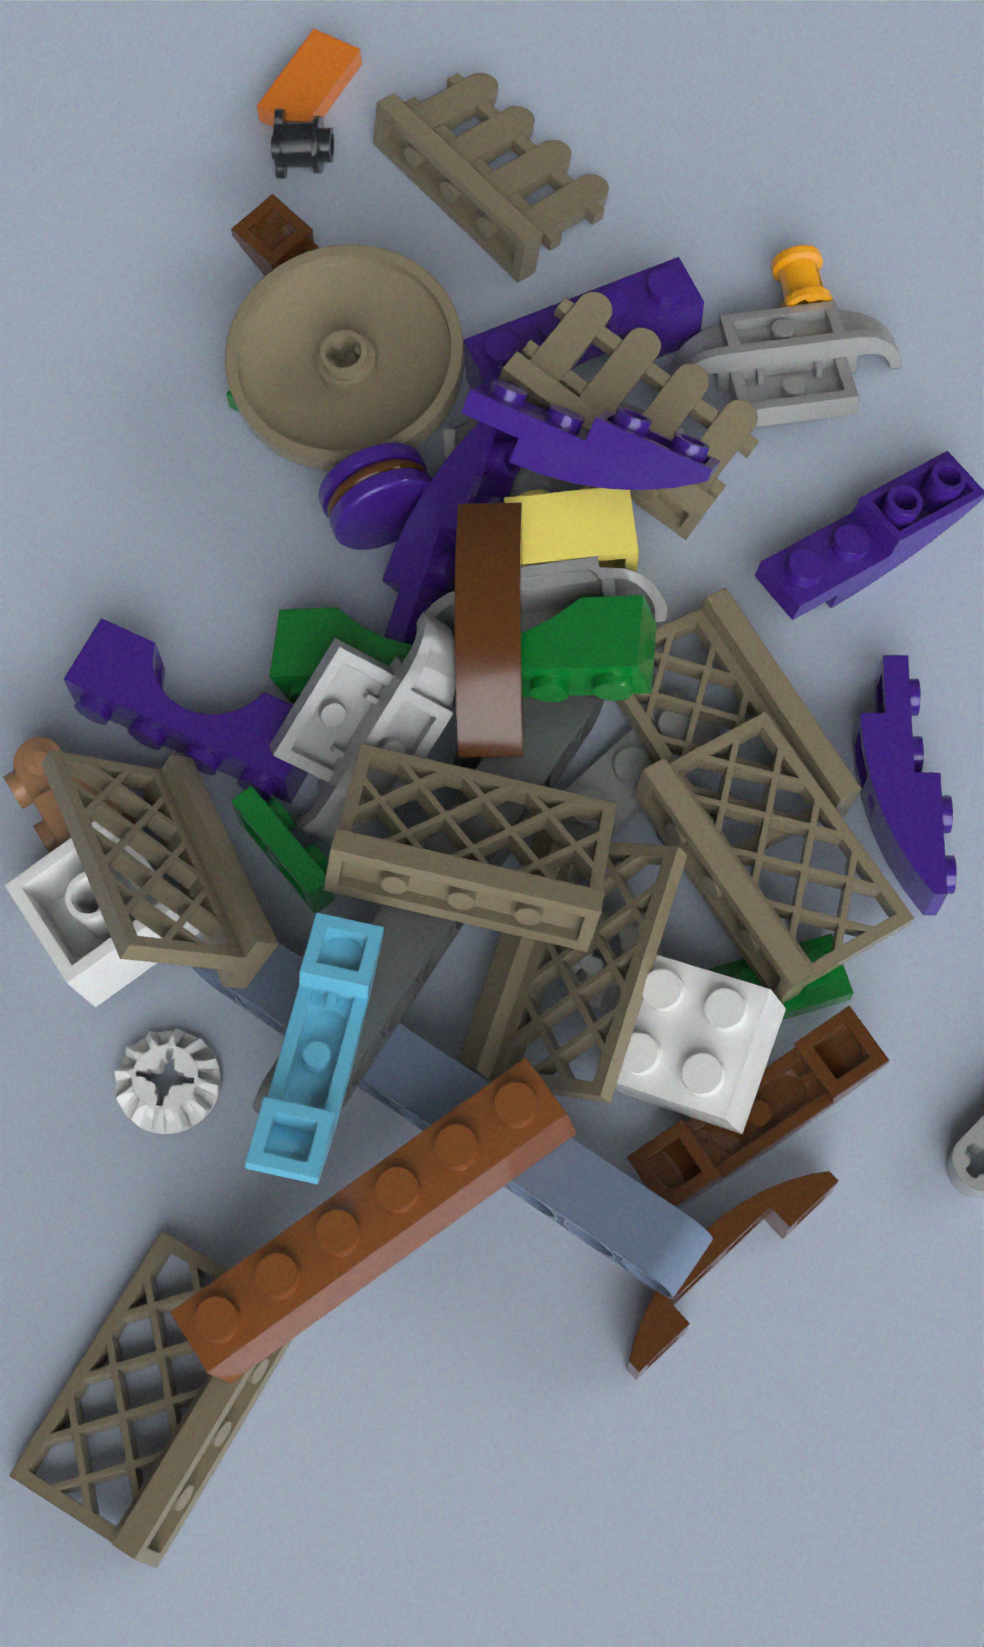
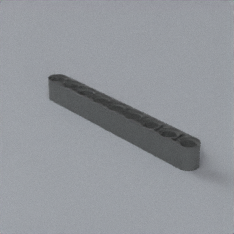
[253,695,605,1113]

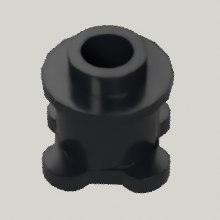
[271,109,334,179]

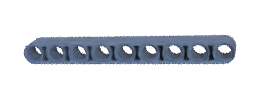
[192,942,713,1299]

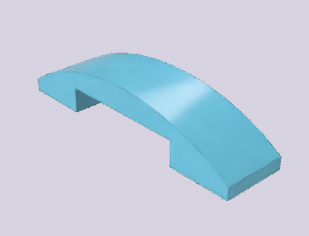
[245,912,384,1185]

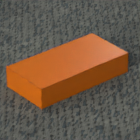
[257,29,362,127]

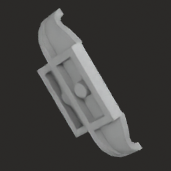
[668,301,902,427]
[425,556,668,633]
[269,612,456,842]

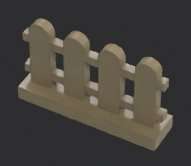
[373,73,609,283]
[499,292,759,540]

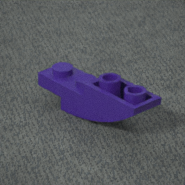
[461,379,720,490]
[382,422,521,645]
[754,450,984,620]
[852,655,957,915]

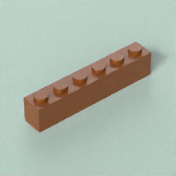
[170,1058,577,1383]

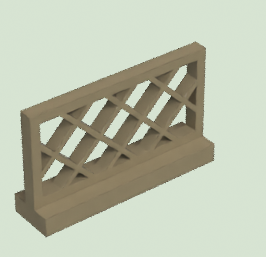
[616,588,862,852]
[633,711,914,1004]
[323,743,617,952]
[41,750,279,989]
[458,829,688,1104]
[9,1231,293,1568]

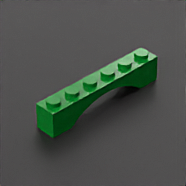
[269,595,657,704]

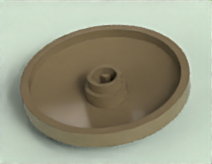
[225,244,465,471]

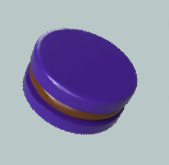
[318,442,432,550]

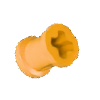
[770,245,833,307]

